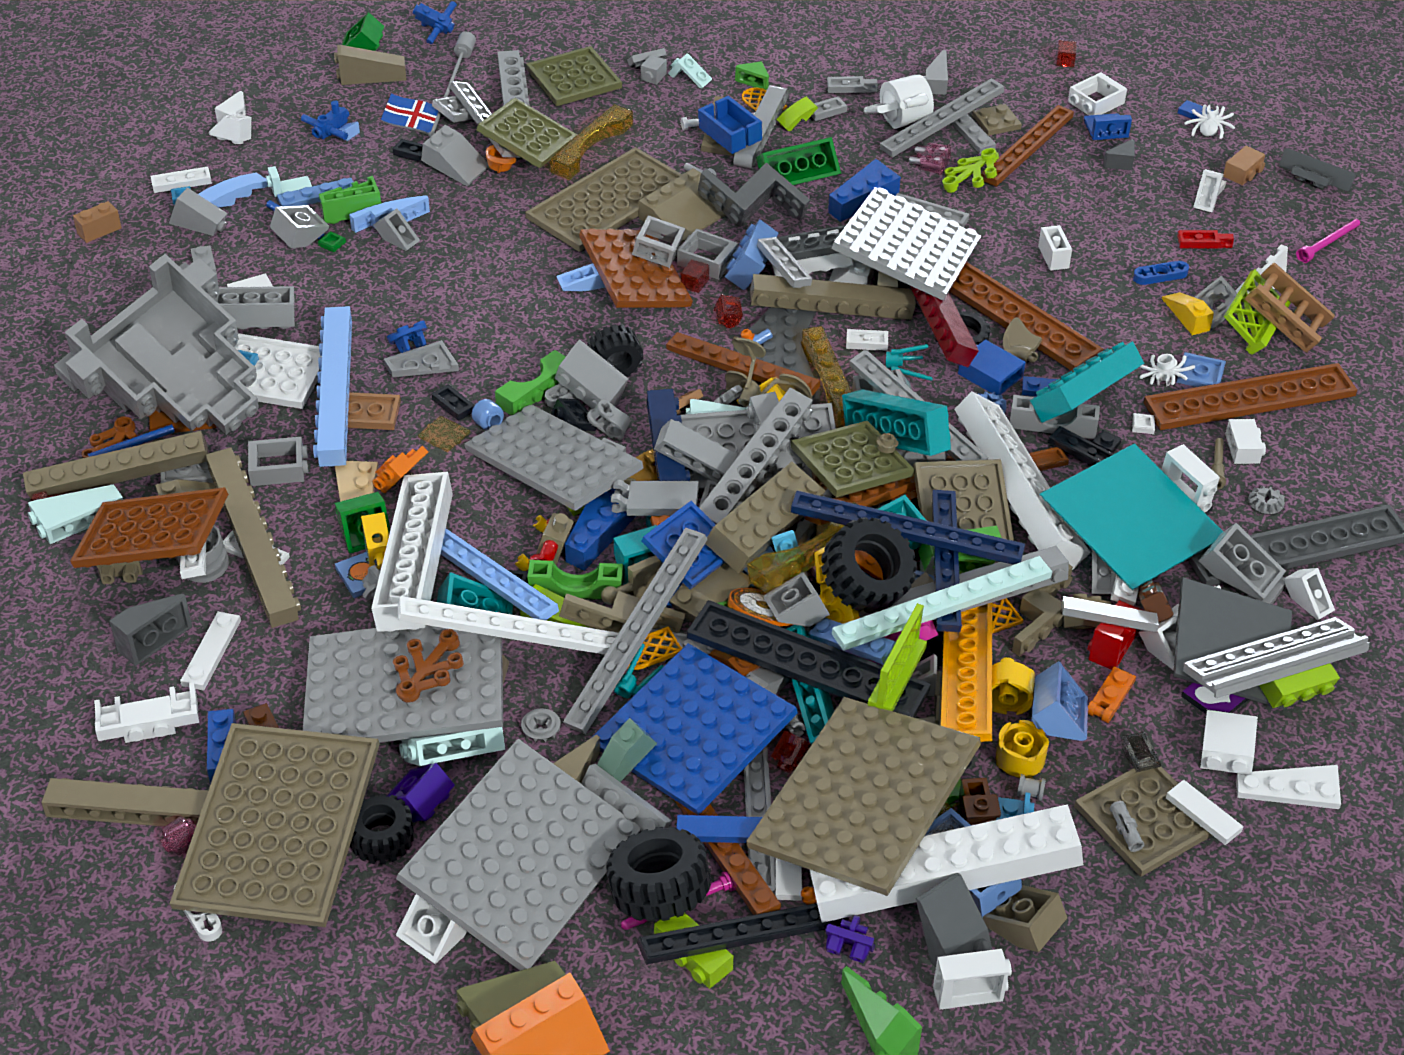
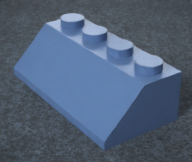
[1032,661,1088,741]

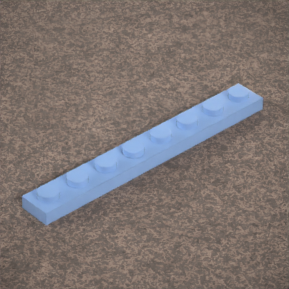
[440,529,559,620]

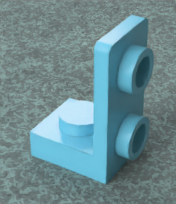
[771,530,804,569]

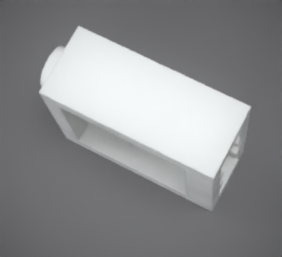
[1068,73,1127,115]
[1161,444,1220,513]
[933,949,1012,1010]

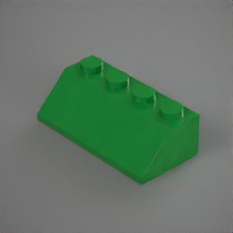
[756,137,841,185]

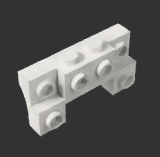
[94,683,199,743]

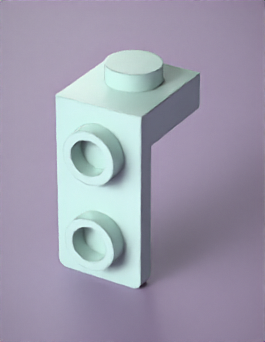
[668,53,712,88]
[266,166,312,197]

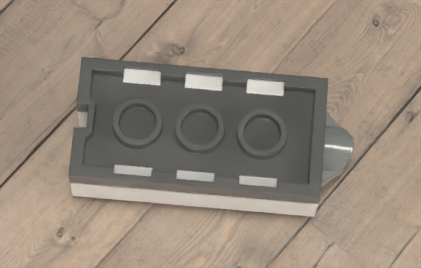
[772,225,854,277]

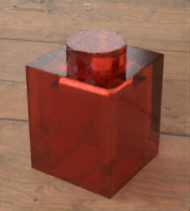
[1056,40,1077,67]
[681,259,709,293]

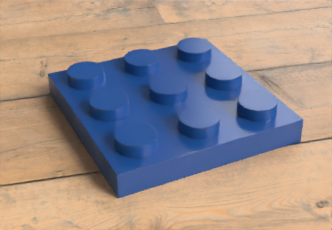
[641,501,725,590]

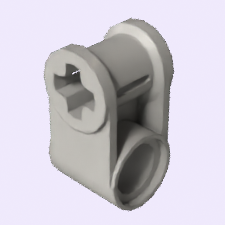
[587,400,630,440]

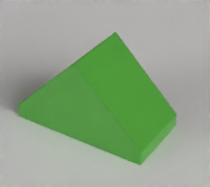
[735,61,769,90]

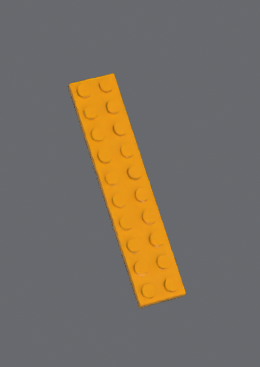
[941,603,992,742]

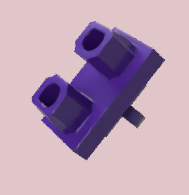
[826,915,875,963]

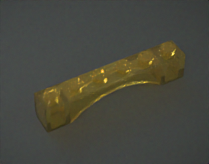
[550,104,633,180]
[801,326,852,428]
[747,502,858,593]

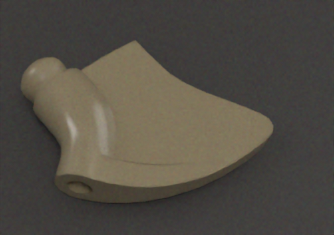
[1003,317,1042,363]

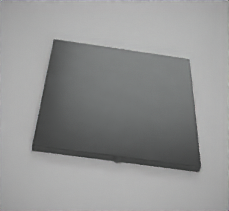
[1173,577,1292,709]

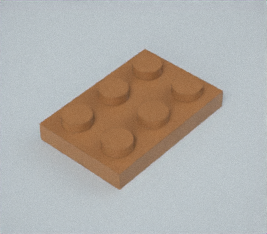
[348,392,401,430]

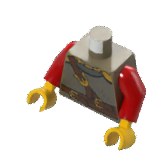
[515,513,574,571]

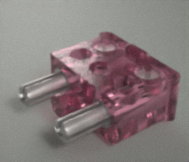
[909,142,951,175]

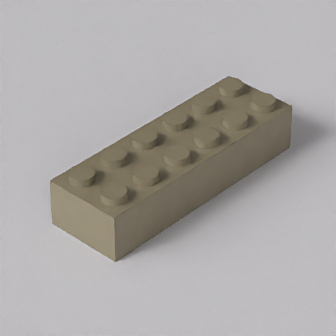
[705,462,825,574]

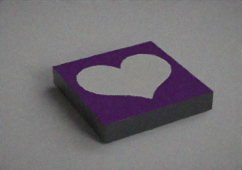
[1181,682,1249,715]

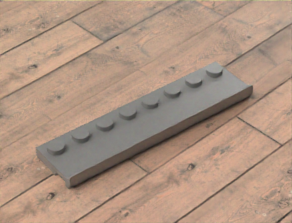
[1183,617,1369,698]

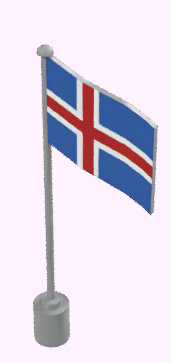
[381,32,476,138]

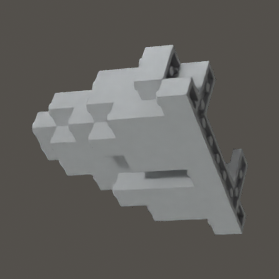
[54,254,259,435]

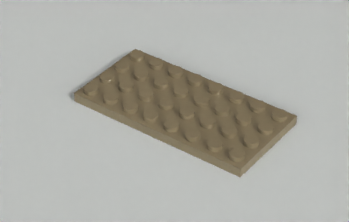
[525,147,682,252]

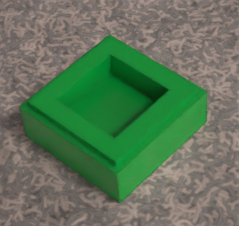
[318,231,346,252]

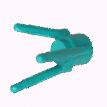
[886,344,933,381]
[614,644,664,699]

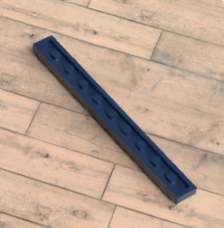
[791,491,1025,565]

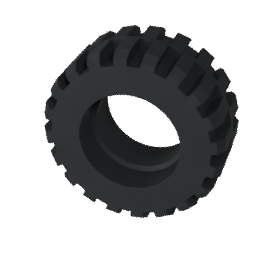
[821,517,917,613]
[606,827,711,922]

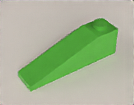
[841,966,922,1055]

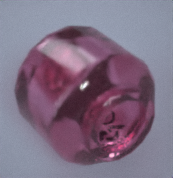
[160,817,196,855]

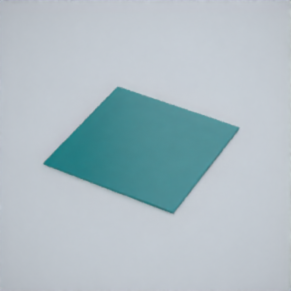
[1040,443,1223,591]

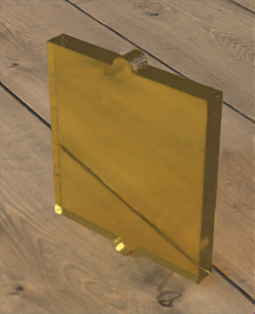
[418,416,470,452]

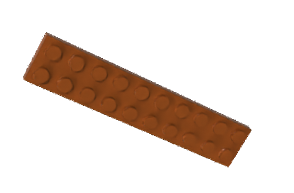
[949,262,1103,372]
[1143,363,1357,430]

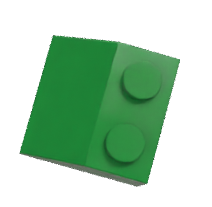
[342,12,384,51]
[334,492,390,554]

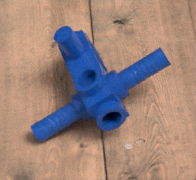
[412,1,457,44]
[301,101,349,140]

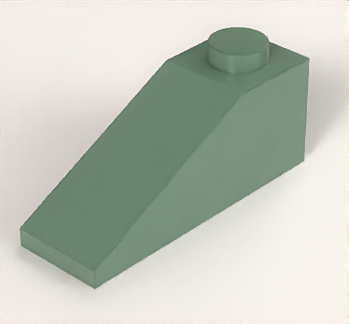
[597,718,657,782]

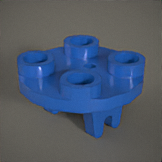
[387,320,427,353]

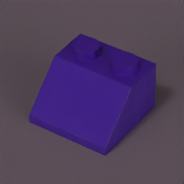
[387,763,455,822]

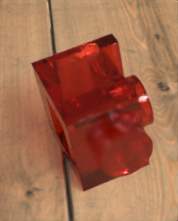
[714,295,743,328]
[771,731,811,773]

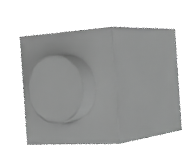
[641,55,667,85]

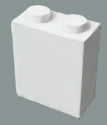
[1200,710,1258,775]

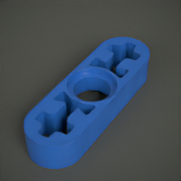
[1133,261,1189,285]

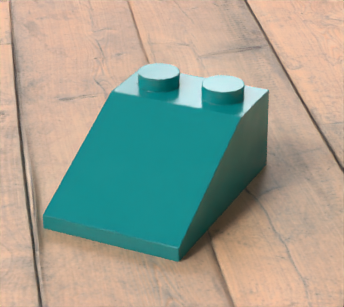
[437,572,513,615]

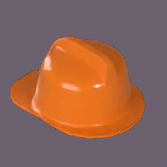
[486,145,516,174]

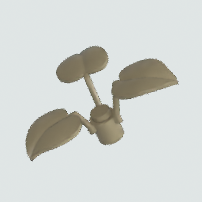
[725,337,812,407]

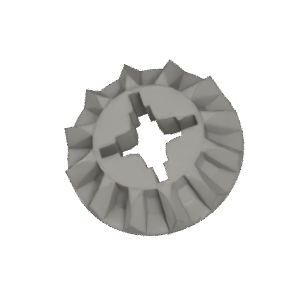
[714,385,743,405]
[1248,486,1285,514]
[521,708,561,742]

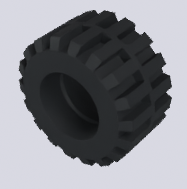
[587,324,644,378]
[350,793,414,864]

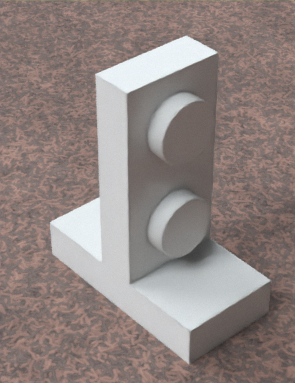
[1194,169,1227,212]

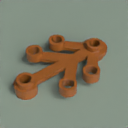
[81,416,145,458]
[393,629,464,703]

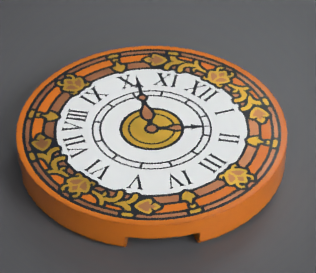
[727,588,794,627]

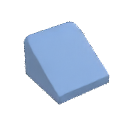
[339,122,360,141]

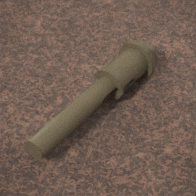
[1211,438,1226,490]

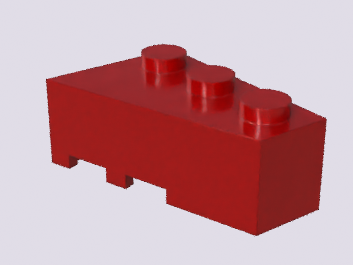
[1087,600,1145,670]

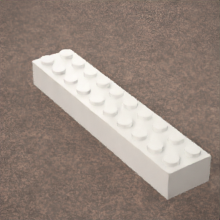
[954,391,1090,570]
[371,472,453,632]
[810,804,1083,923]

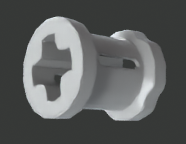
[1017,774,1046,801]

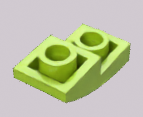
[776,96,818,131]

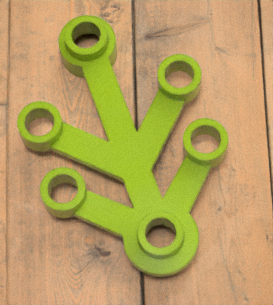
[942,148,999,193]

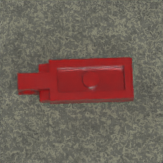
[1177,230,1234,249]

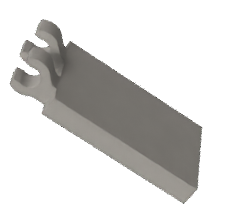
[611,480,699,516]

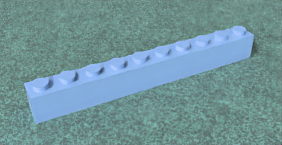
[313,306,352,467]

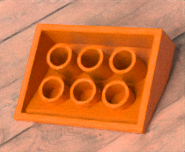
[471,973,610,1055]

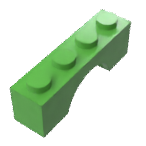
[495,350,566,415]
[528,560,623,599]

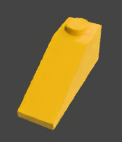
[1162,292,1214,335]

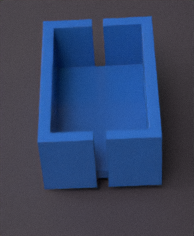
[698,96,762,154]

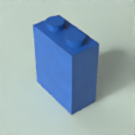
[958,339,1026,395]

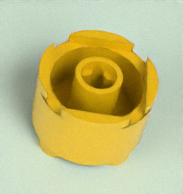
[992,658,1035,715]
[995,720,1049,778]

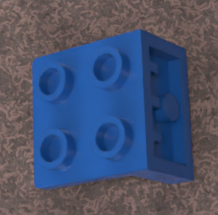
[1084,113,1132,140]

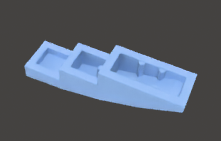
[198,173,268,207]
[349,195,430,233]
[556,263,605,291]

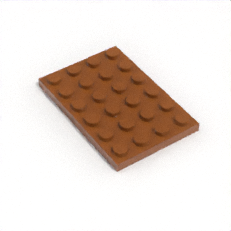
[579,228,693,308]
[70,487,229,568]

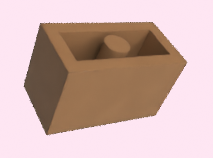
[1223,146,1265,185]
[73,201,122,243]

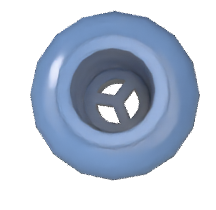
[472,399,504,430]

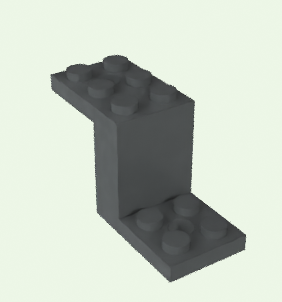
[698,163,810,227]

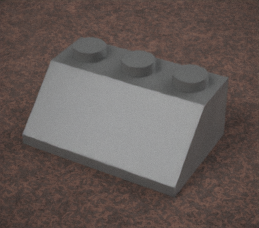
[555,340,628,409]

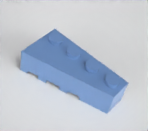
[725,219,778,290]

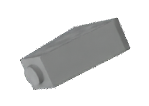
[169,188,228,236]

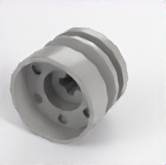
[176,525,229,583]

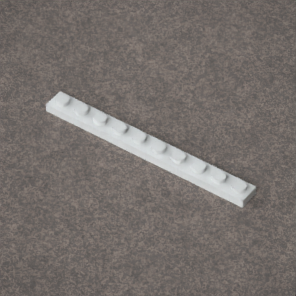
[398,596,619,654]

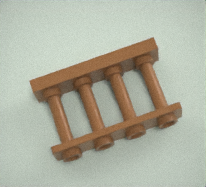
[1245,263,1335,352]

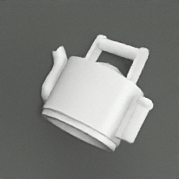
[864,75,934,129]

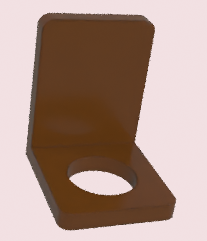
[960,794,1001,824]

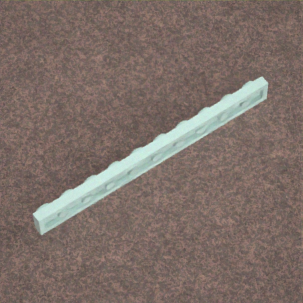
[832,556,1052,651]

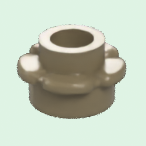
[876,433,898,453]

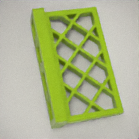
[1224,269,1291,354]
[867,603,927,711]

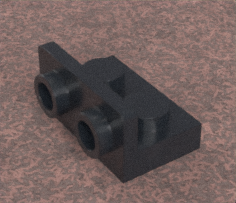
[551,398,597,432]

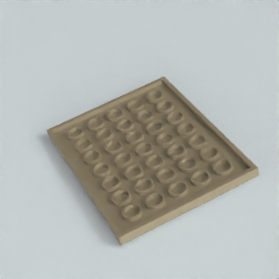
[746,697,981,896]
[170,723,380,927]

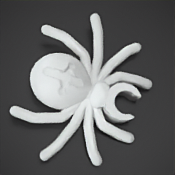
[1184,105,1235,139]
[1140,354,1195,387]

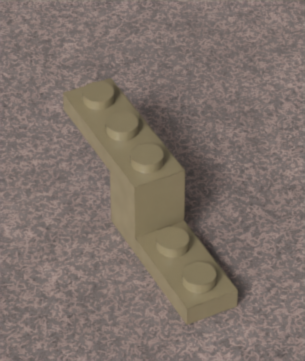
[1012,564,1073,657]
[559,591,685,633]

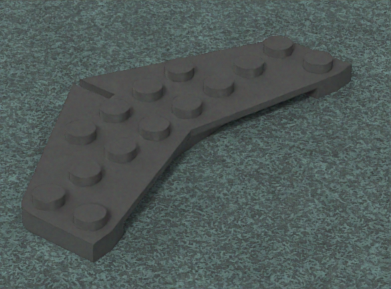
[741,307,820,404]

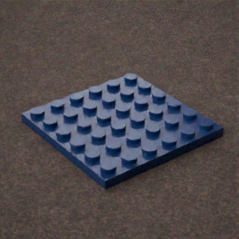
[591,643,798,815]

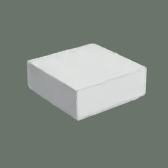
[1132,413,1155,434]

